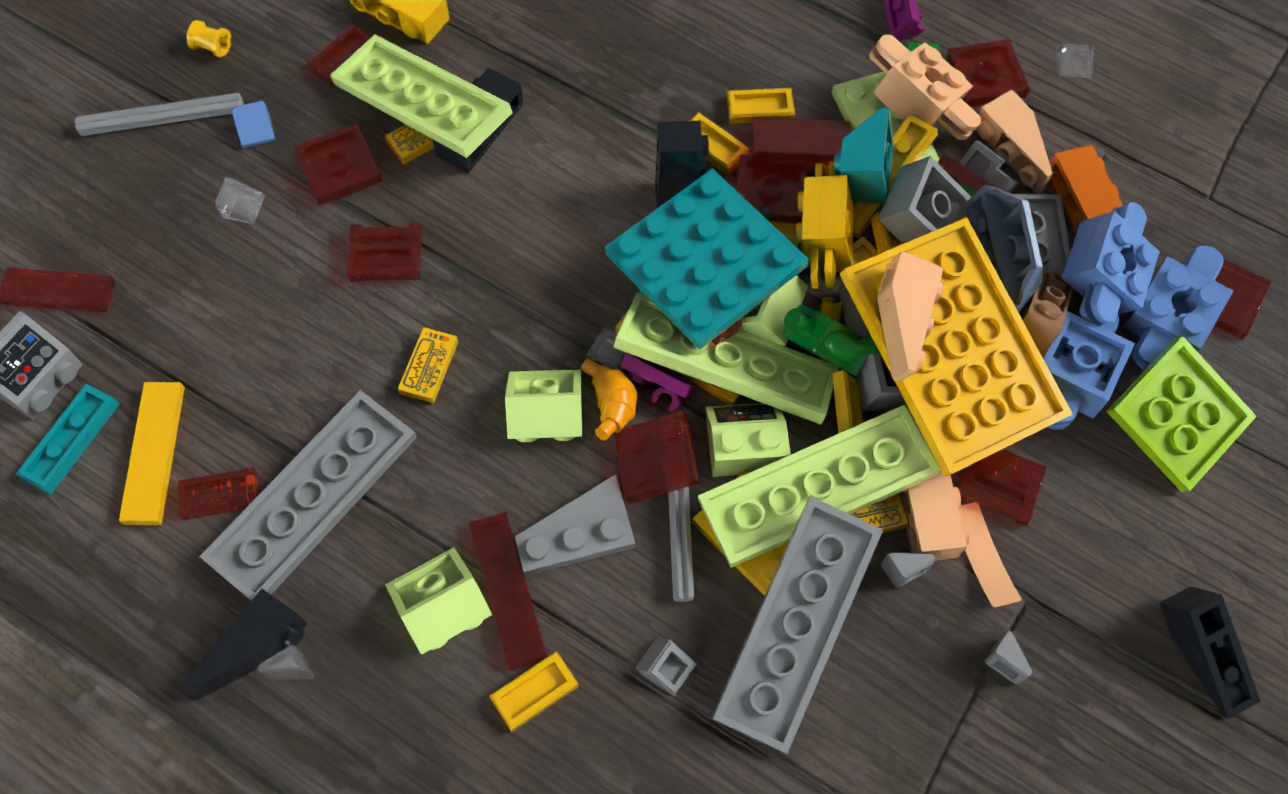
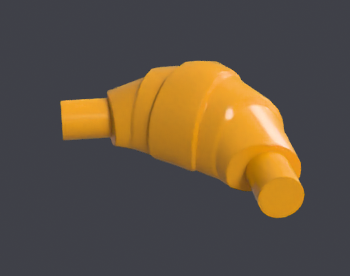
[581,358,637,441]

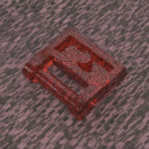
[347,223,423,282]
[957,449,1047,527]

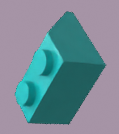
[834,107,894,203]

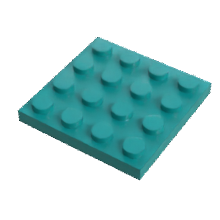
[605,168,809,350]

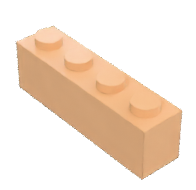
[890,408,970,561]

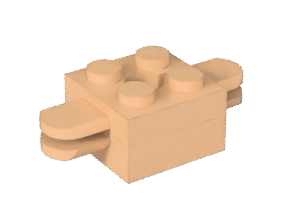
[869,35,981,140]

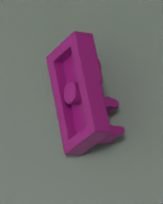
[884,0,926,41]
[620,353,697,412]

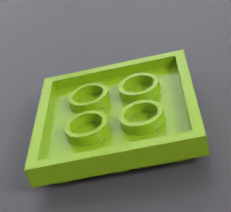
[1106,336,1257,492]

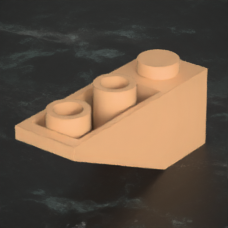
[976,90,1053,194]
[877,251,944,382]

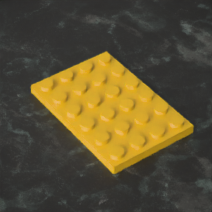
[839,217,1073,477]

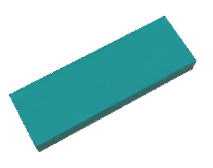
[15,383,120,495]

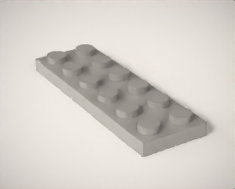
[199,390,417,601]
[711,496,883,754]

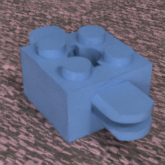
[1062,202,1160,326]
[1122,246,1233,370]
[1042,311,1135,430]

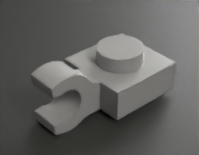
[955,140,1019,194]

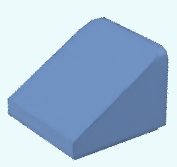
[232,101,276,148]

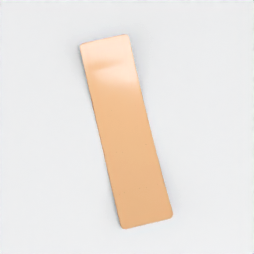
[959,502,1021,607]

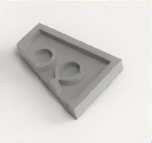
[515,474,635,577]

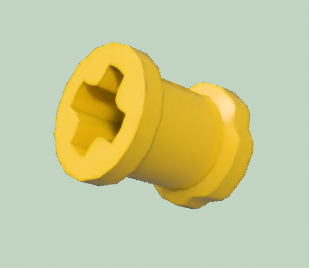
[187,20,231,58]

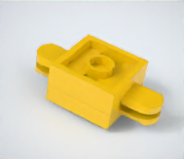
[796,162,855,290]

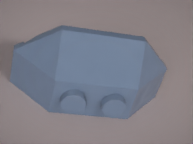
[967,185,1043,313]

